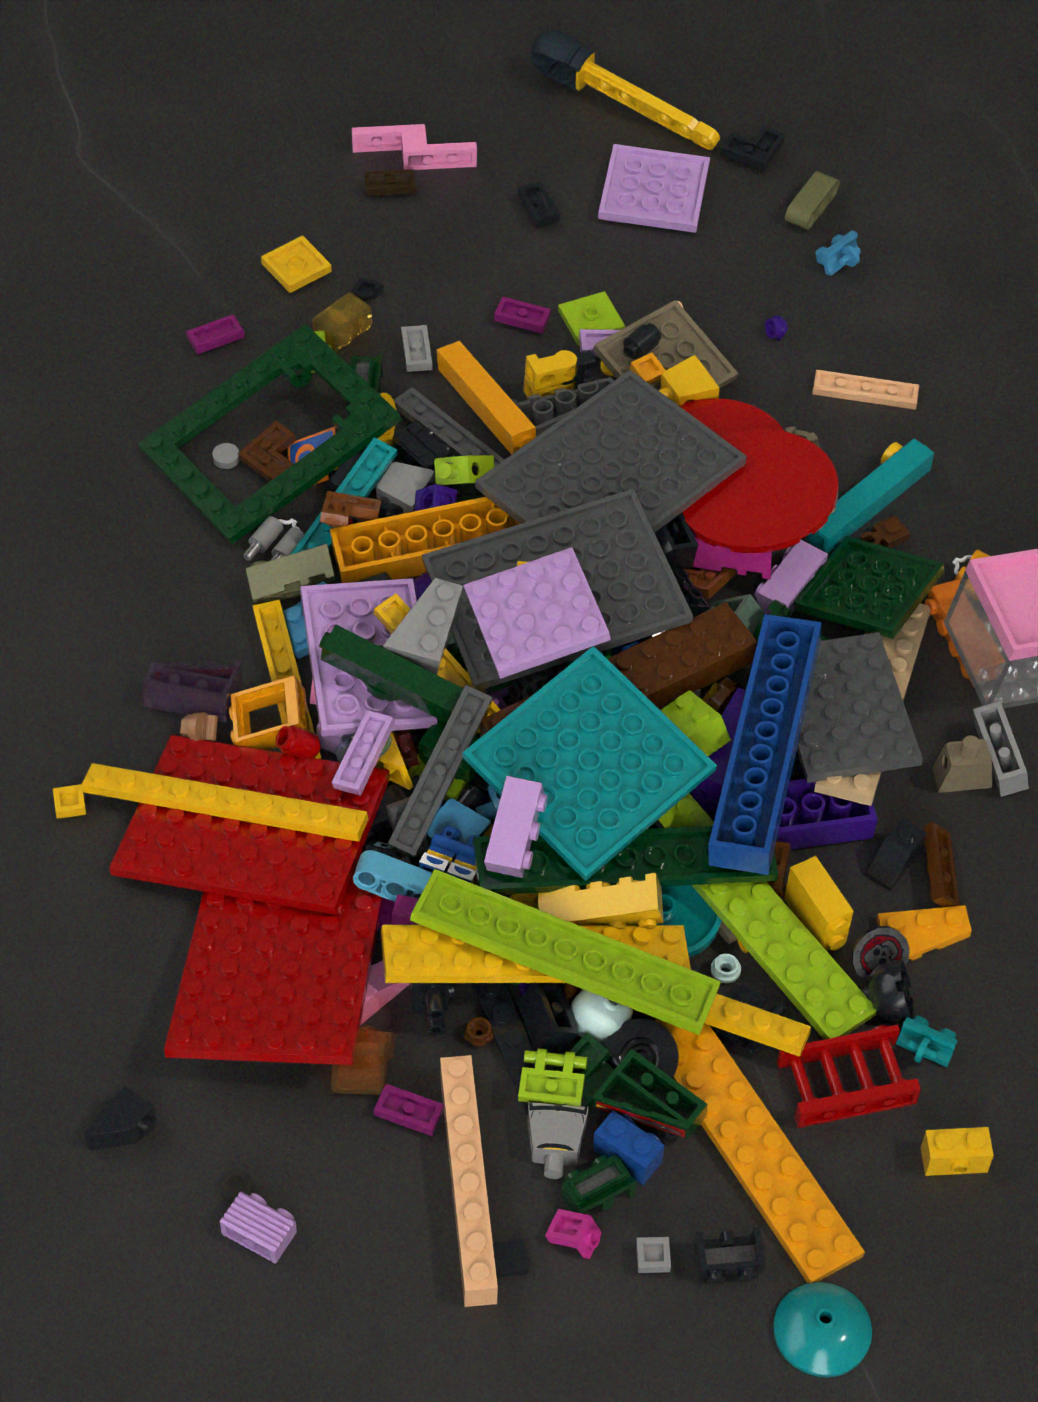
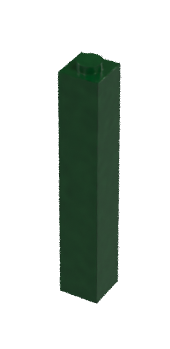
[319,625,491,737]

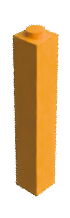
[436,341,536,455]

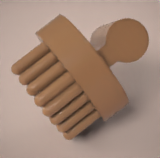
[180,712,218,742]

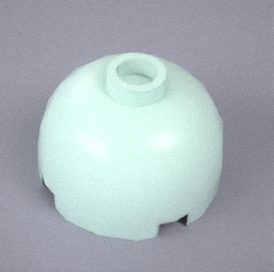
[570,989,633,1045]

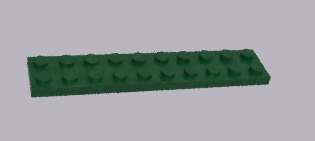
[473,826,779,895]

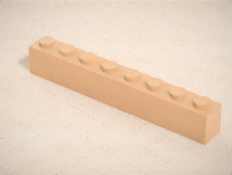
[440,1055,498,1307]

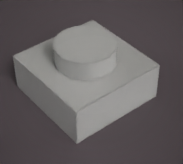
[636,1237,671,1273]

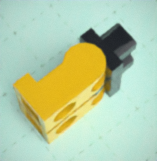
[523,346,596,400]

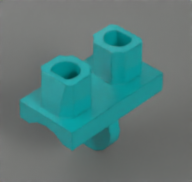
[896,1015,958,1068]

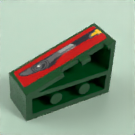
[593,1048,708,1139]

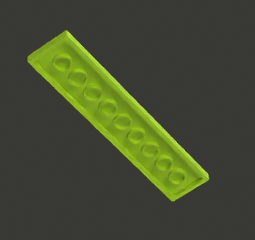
[658,794,876,1040]
[410,869,721,1035]

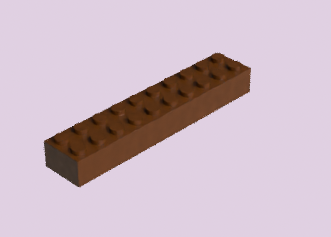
[480,602,758,738]

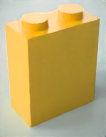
[784,856,853,951]

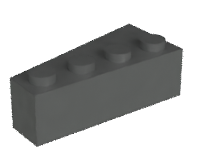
[512,377,614,437]

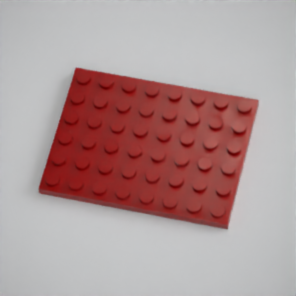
[109,735,390,915]
[164,873,384,1065]

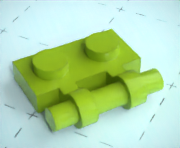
[518,1048,587,1106]

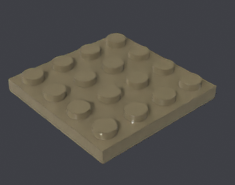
[593,300,739,390]

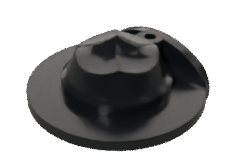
[603,1019,679,1078]

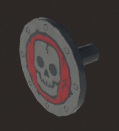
[851,926,910,981]

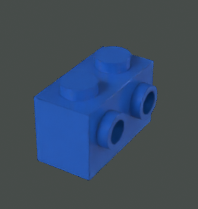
[593,1110,665,1185]

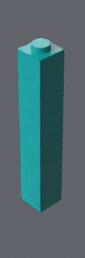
[806,438,934,554]

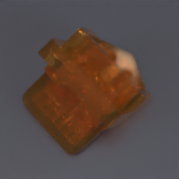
[331,1025,396,1095]

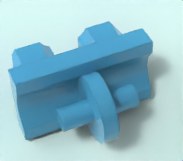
[816,230,861,276]

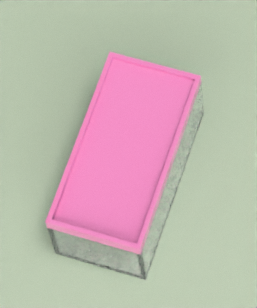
[943,549,1038,708]

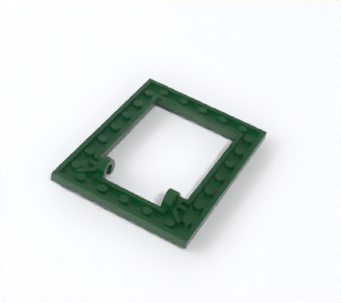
[138,324,402,545]

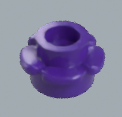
[765,315,788,340]

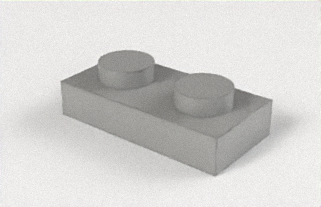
[401,325,432,372]

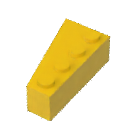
[538,873,664,929]

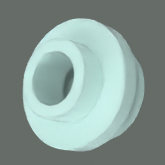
[711,954,741,983]

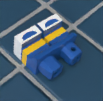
[419,825,480,885]

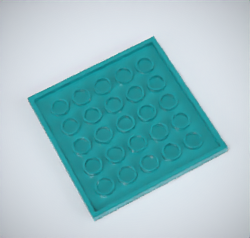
[462,646,717,881]

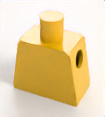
[658,355,720,406]

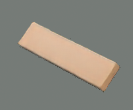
[812,370,919,410]

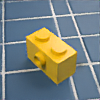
[920,1127,994,1176]

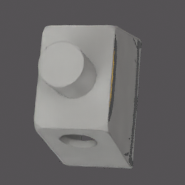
[527,1102,588,1179]

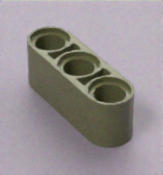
[785,171,840,230]

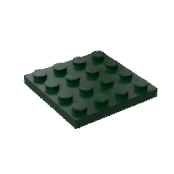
[793,536,944,639]

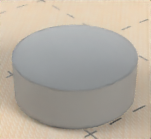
[212,443,240,469]

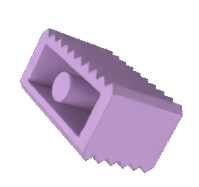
[220,1192,297,1263]

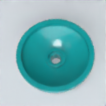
[773,1282,872,1377]

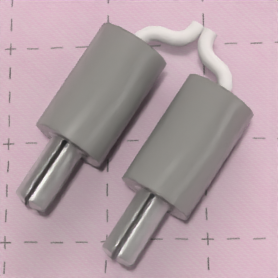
[243,516,304,561]

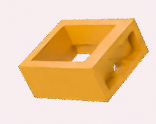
[229,675,309,750]

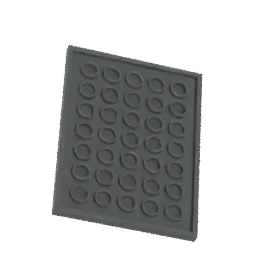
[475,370,747,533]
[422,488,693,691]

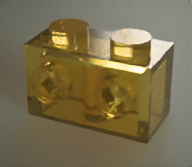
[313,292,372,352]

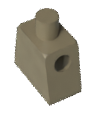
[932,735,992,793]

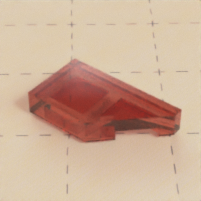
[396,730,420,767]

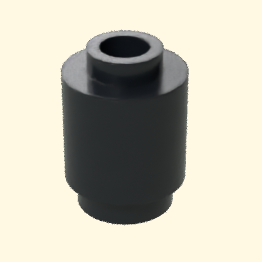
[623,323,661,360]

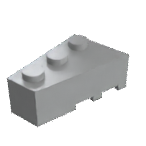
[383,578,463,675]

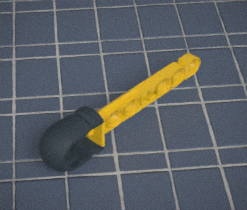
[531,30,720,150]

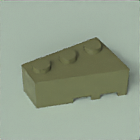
[246,544,335,605]

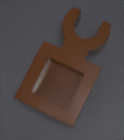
[859,515,910,548]

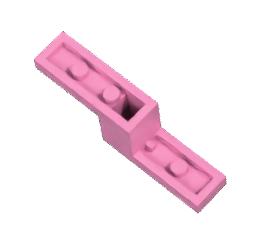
[352,124,477,170]

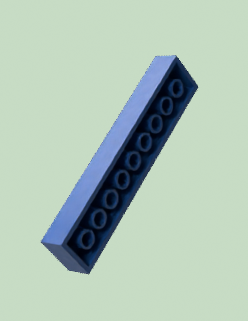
[709,614,821,875]

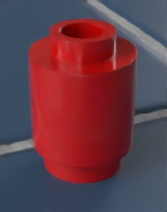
[276,725,321,759]

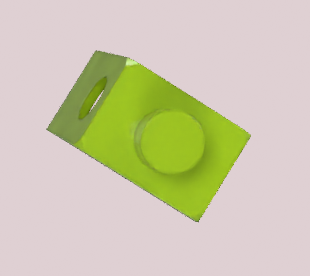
[434,455,495,486]

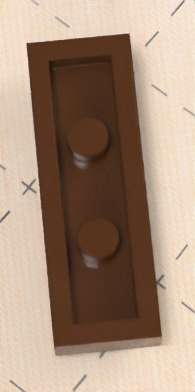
[923,822,960,907]

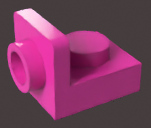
[545,1209,601,1259]

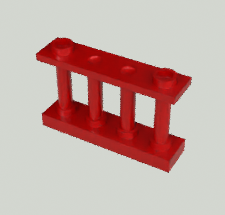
[777,1025,921,1128]

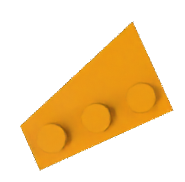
[876,905,972,961]

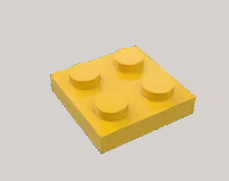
[261,235,332,293]

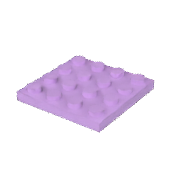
[598,144,710,233]
[464,547,611,679]

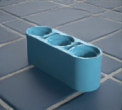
[353,850,432,902]

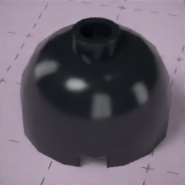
[863,959,914,1021]

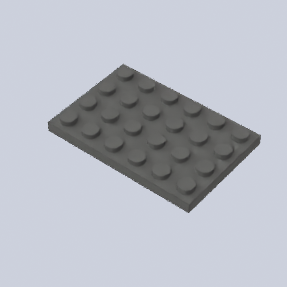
[797,632,923,783]

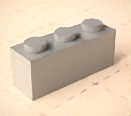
[973,701,1029,797]

